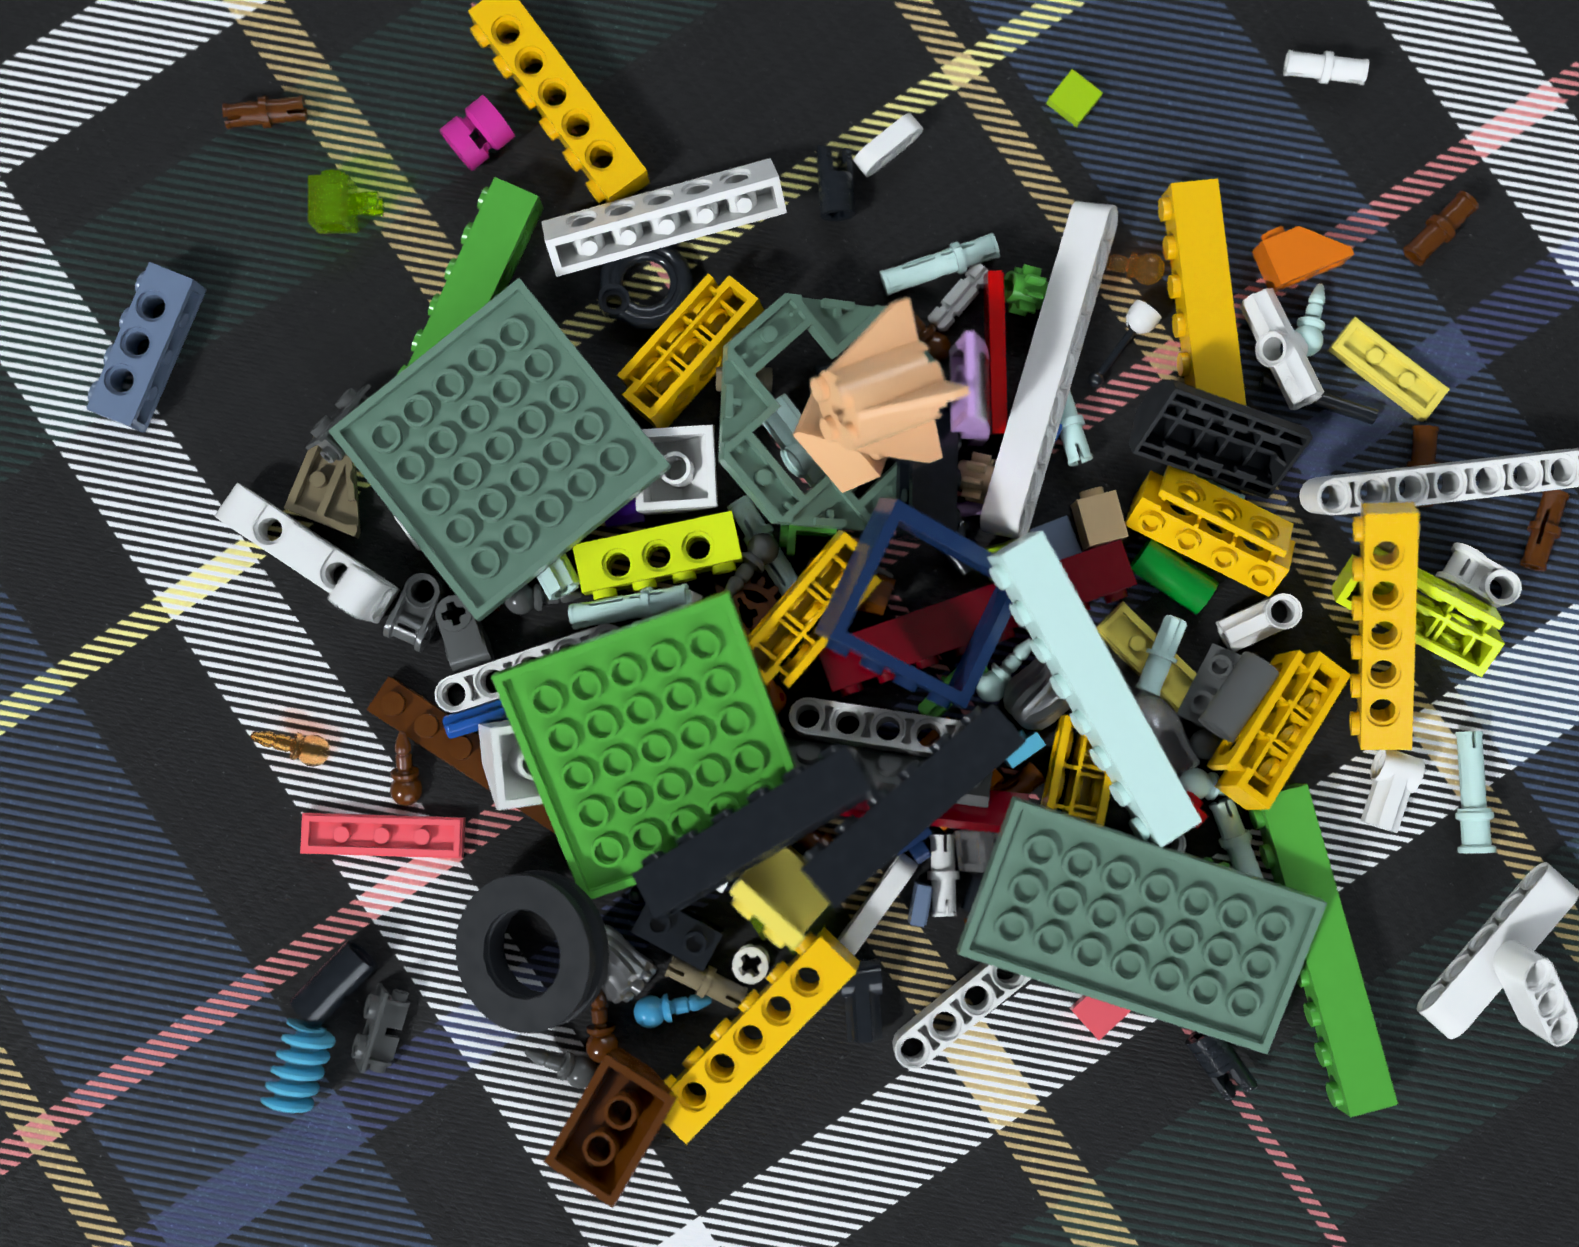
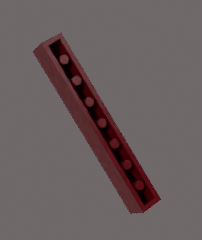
[818,539,1137,697]

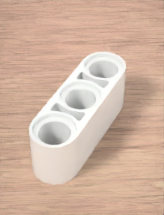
[1493,940,1578,1047]

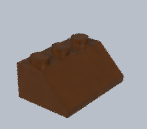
[543,1047,678,1208]

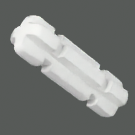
[928,263,989,332]

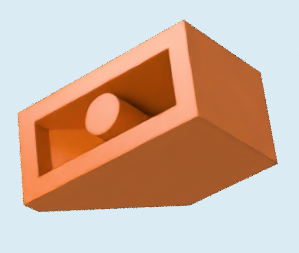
[1252,226,1354,292]

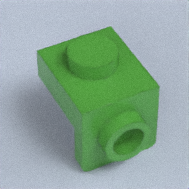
[779,524,837,558]

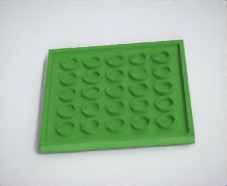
[491,590,796,900]

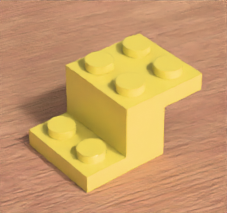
[729,845,829,950]

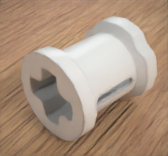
[732,944,770,984]

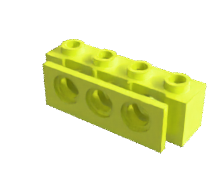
[573,510,743,601]
[1331,546,1505,677]

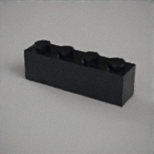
[896,375,962,541]

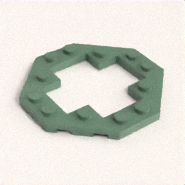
[718,293,942,532]

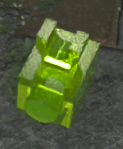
[308,170,384,234]

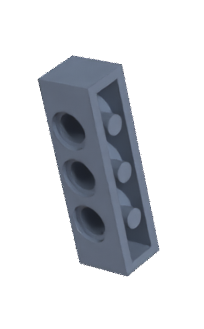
[86,262,207,433]

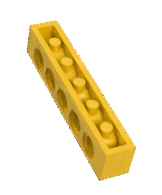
[468,0,650,203]
[1349,502,1419,750]
[663,927,860,1144]

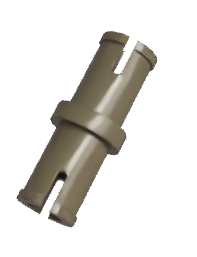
[664,955,748,1012]

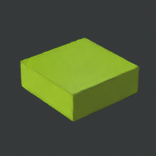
[1046,69,1103,127]

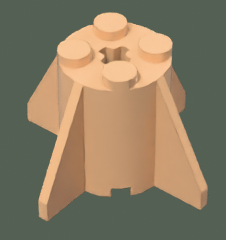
[810,297,969,463]

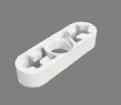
[837,853,918,955]

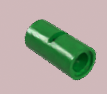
[1130,538,1219,615]

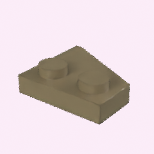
[284,437,361,539]

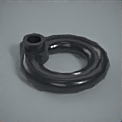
[598,245,693,329]

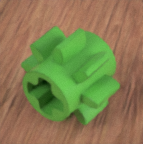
[1004,264,1049,316]

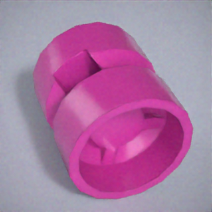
[439,95,515,171]

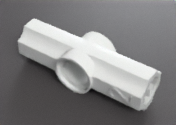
[1240,288,1324,410]

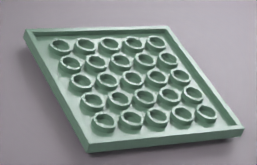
[328,278,672,621]

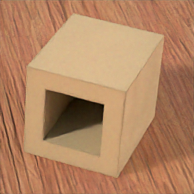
[1071,486,1128,551]

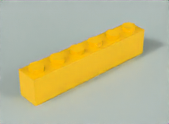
[1158,178,1246,406]

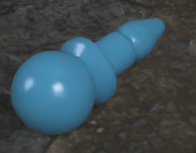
[634,994,712,1028]

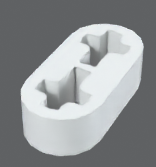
[853,113,923,177]

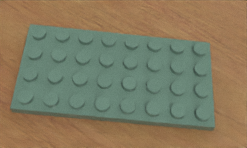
[956,796,1327,1054]

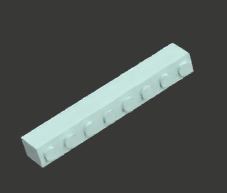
[987,531,1202,848]

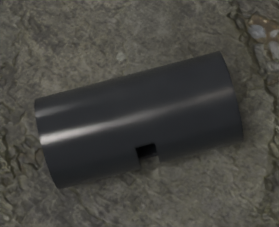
[290,940,378,1028]

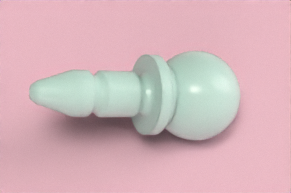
[1295,284,1325,357]
[976,638,1033,702]
[1179,768,1228,800]

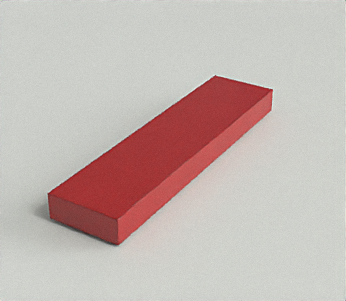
[983,270,1008,435]

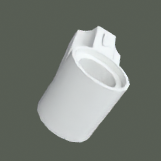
[1216,593,1302,652]
[1360,750,1425,833]

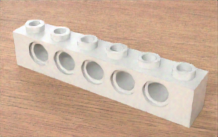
[542,158,787,277]

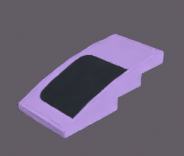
[949,331,990,446]

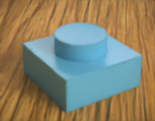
[1004,729,1046,768]

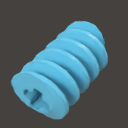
[261,1018,336,1113]

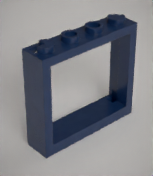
[814,498,1012,710]

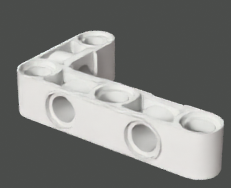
[215,483,401,624]

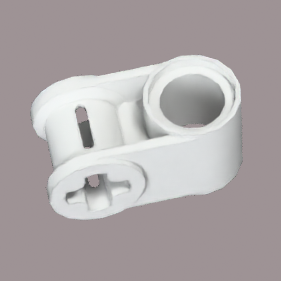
[1435,542,1522,608]

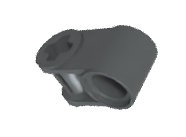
[383,573,449,653]
[435,595,495,674]

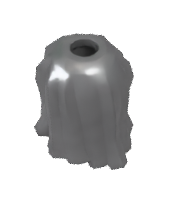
[1003,658,1070,730]
[602,925,657,1004]

